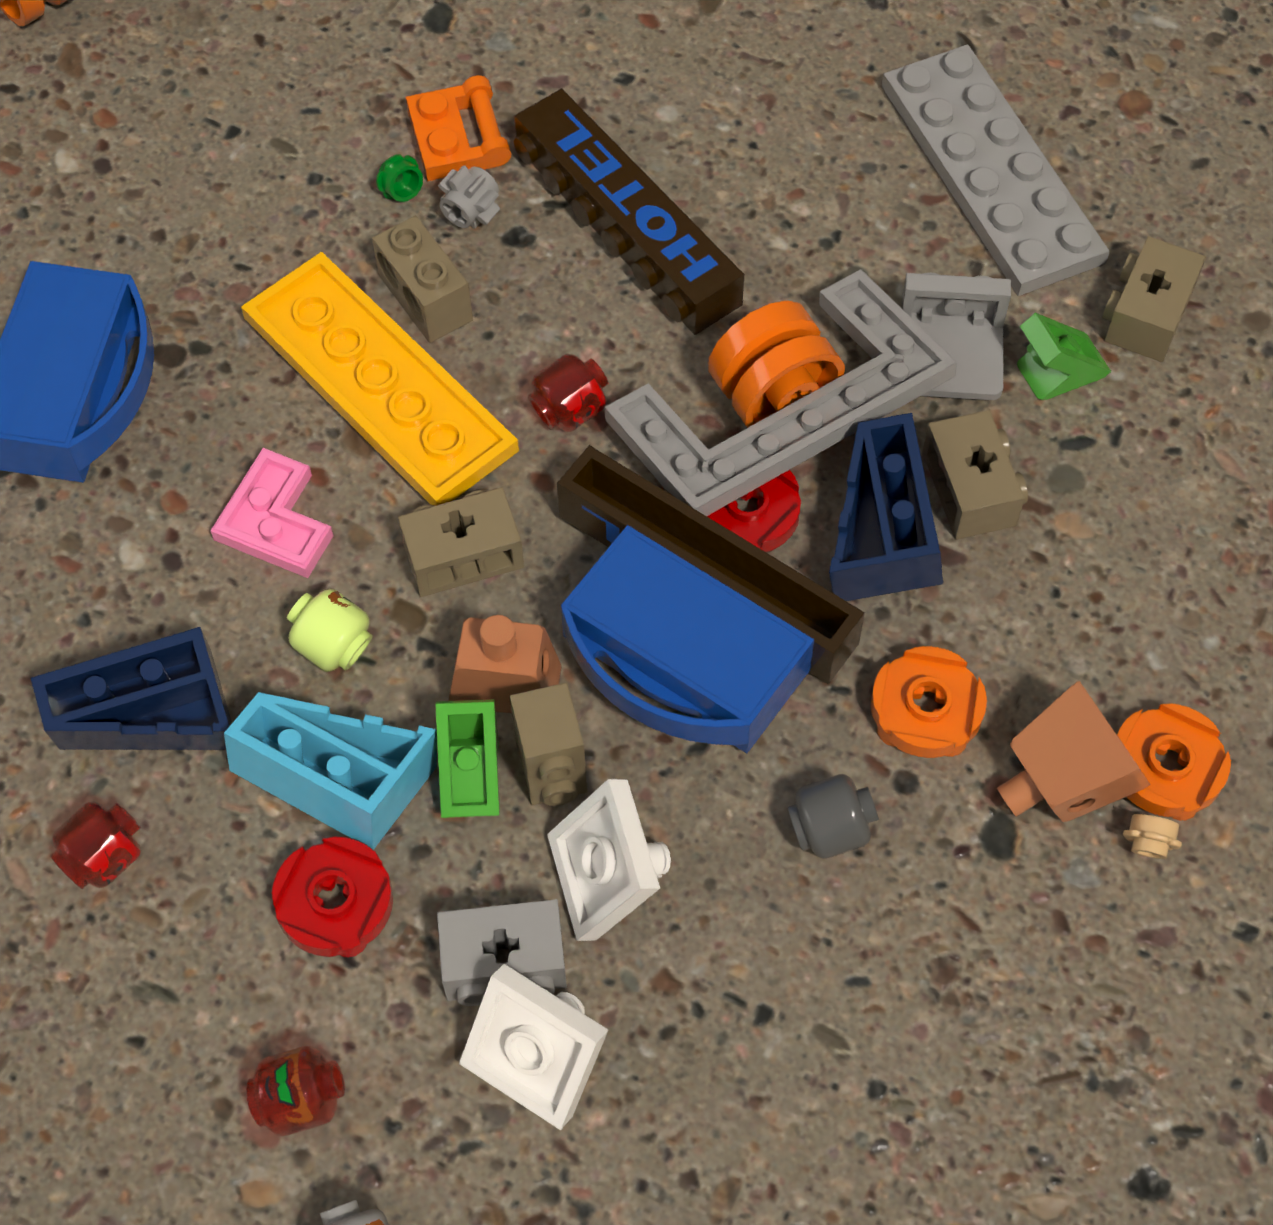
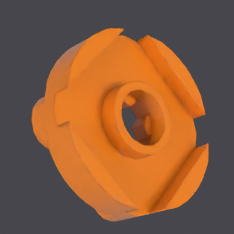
[871,646,987,758]
[1117,703,1231,821]

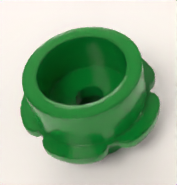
[376,154,423,202]

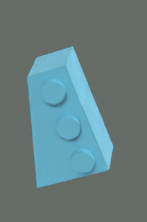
[224,692,437,850]

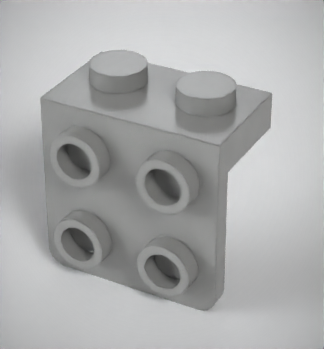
[900,272,1011,400]

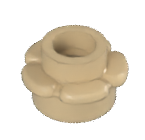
[1123,814,1182,859]

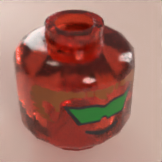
[246,1046,345,1136]

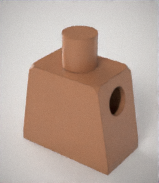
[448,615,562,713]
[997,681,1150,822]

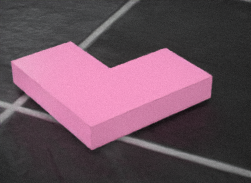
[210,448,334,578]

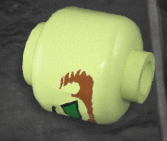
[287,589,373,672]

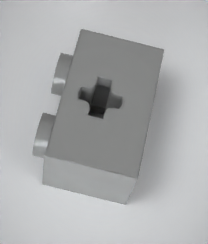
[437,899,567,1006]

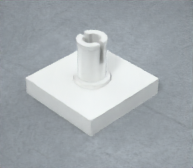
[547,779,671,941]
[459,964,608,1130]

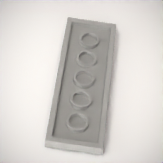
[882,44,1110,296]

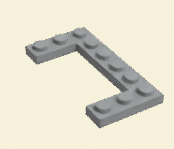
[604,269,957,516]

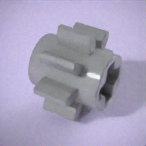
[438,165,500,228]

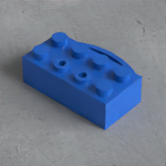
[0,261,154,483]
[561,525,814,754]

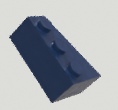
[829,413,943,601]
[31,627,232,750]

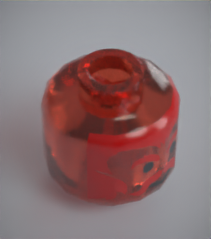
[528,353,609,432]
[50,801,141,889]

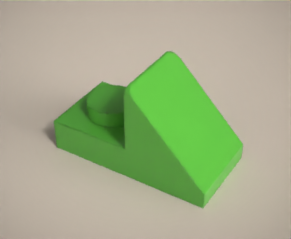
[1017,313,1111,400]
[435,699,500,818]

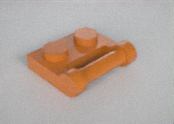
[406,75,511,182]

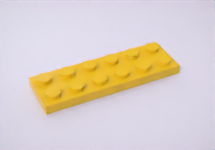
[241,252,519,506]

